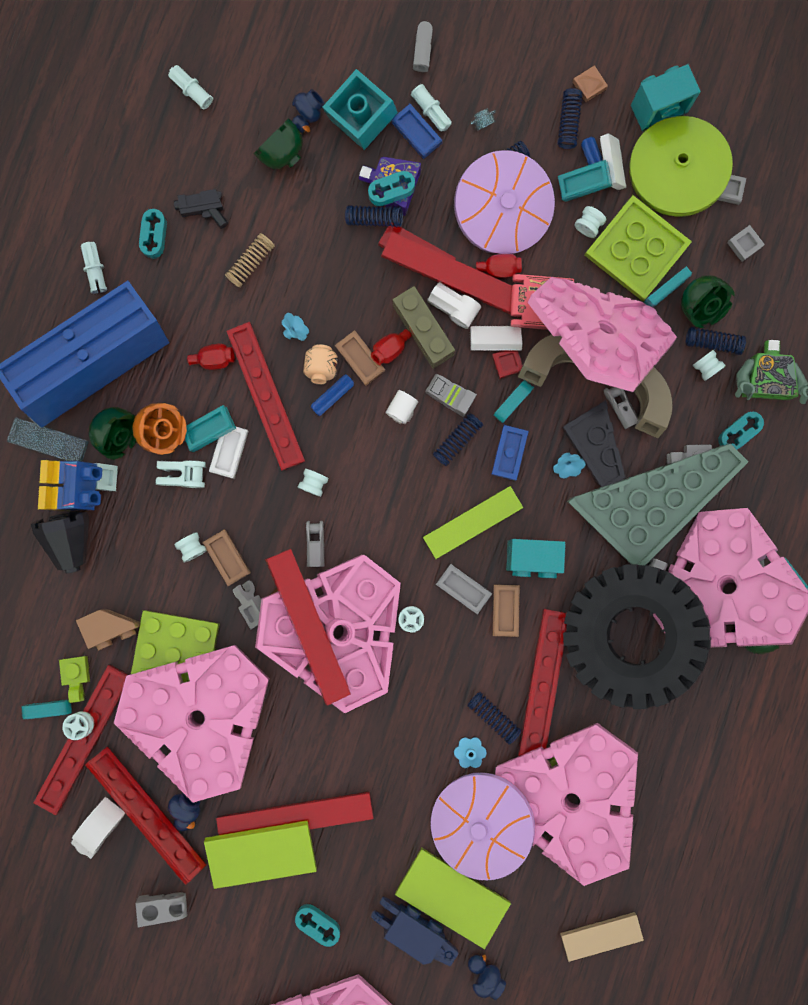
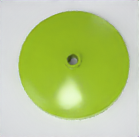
[629,116,733,216]

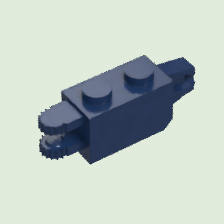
[371,897,458,966]

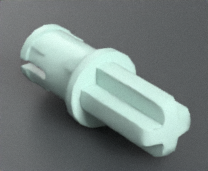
[168,65,213,110]
[411,84,451,131]
[81,242,107,294]

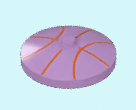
[454,151,555,255]
[431,773,535,880]

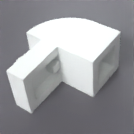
[71,797,125,859]

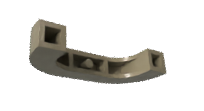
[518,335,672,438]

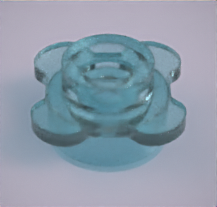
[471,108,496,130]

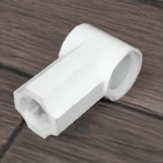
[427,282,481,329]
[385,390,418,424]

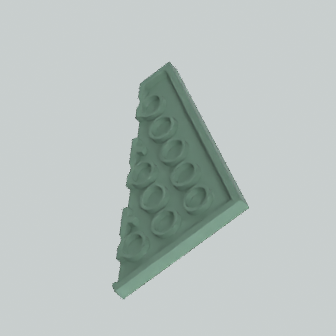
[567,444,748,565]

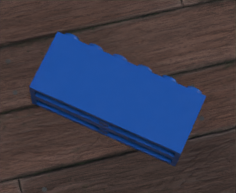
[0,281,169,428]

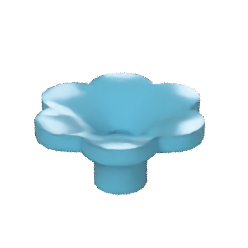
[282,313,309,341]
[553,453,586,478]
[454,737,487,768]

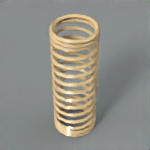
[225,233,275,287]

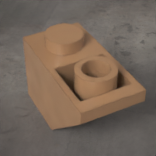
[76,609,140,651]

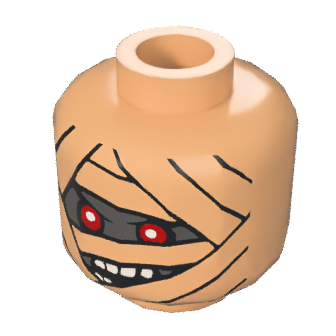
[303,345,338,384]

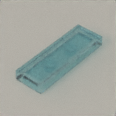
[7,418,89,462]

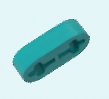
[368,171,415,206]
[139,209,167,259]
[493,380,534,423]
[718,412,764,450]
[21,700,72,719]
[295,904,340,947]

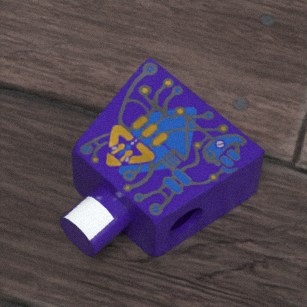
[359,157,421,216]

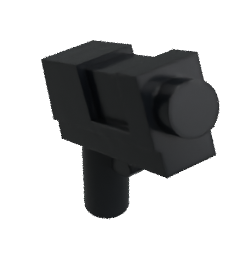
[174,189,228,229]

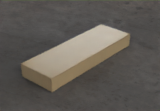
[560,912,644,962]

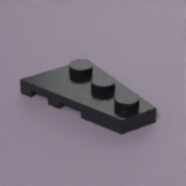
[562,400,625,488]

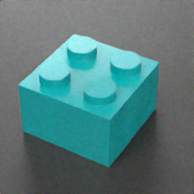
[631,64,701,132]
[322,69,398,150]
[506,539,565,578]

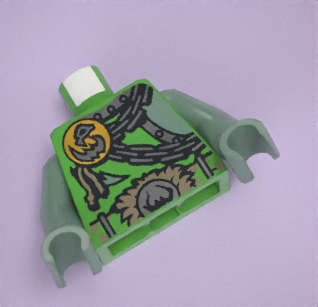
[735,340,808,404]

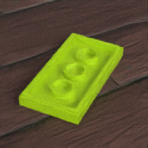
[204,821,317,889]
[395,847,511,949]

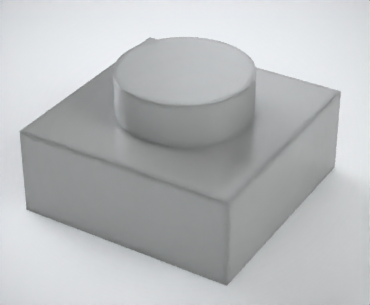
[727,225,765,262]

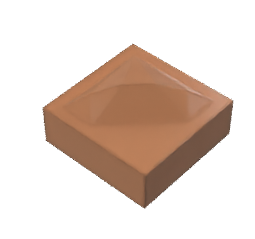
[573,65,608,102]

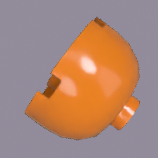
[133,403,187,455]

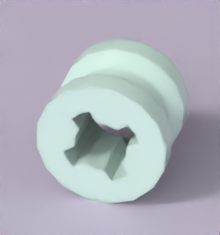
[574,206,607,238]
[693,350,726,381]
[298,469,329,497]
[174,533,207,563]
[398,606,424,632]
[63,711,94,740]

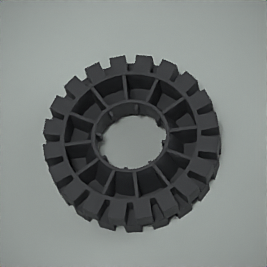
[563,564,711,709]

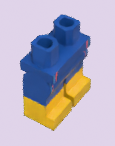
[38,460,103,511]

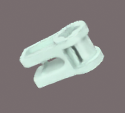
[156,461,206,488]

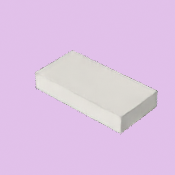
[600,133,626,190]
[470,326,522,350]
[209,427,249,479]

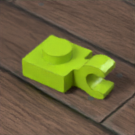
[59,656,90,703]

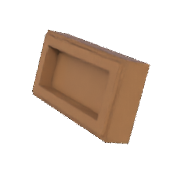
[335,330,385,386]
[202,529,251,586]
[492,585,520,637]

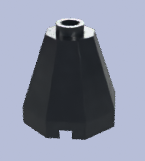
[31,510,89,574]

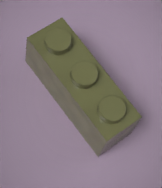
[393,286,455,369]

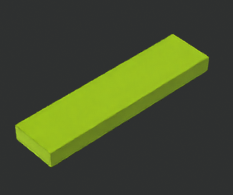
[423,486,523,559]

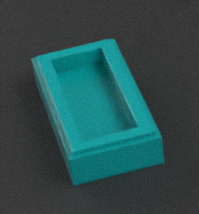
[558,160,612,202]
[643,266,692,307]
[185,405,236,452]

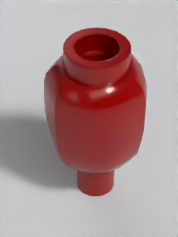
[476,254,522,278]
[371,329,411,365]
[187,343,235,370]

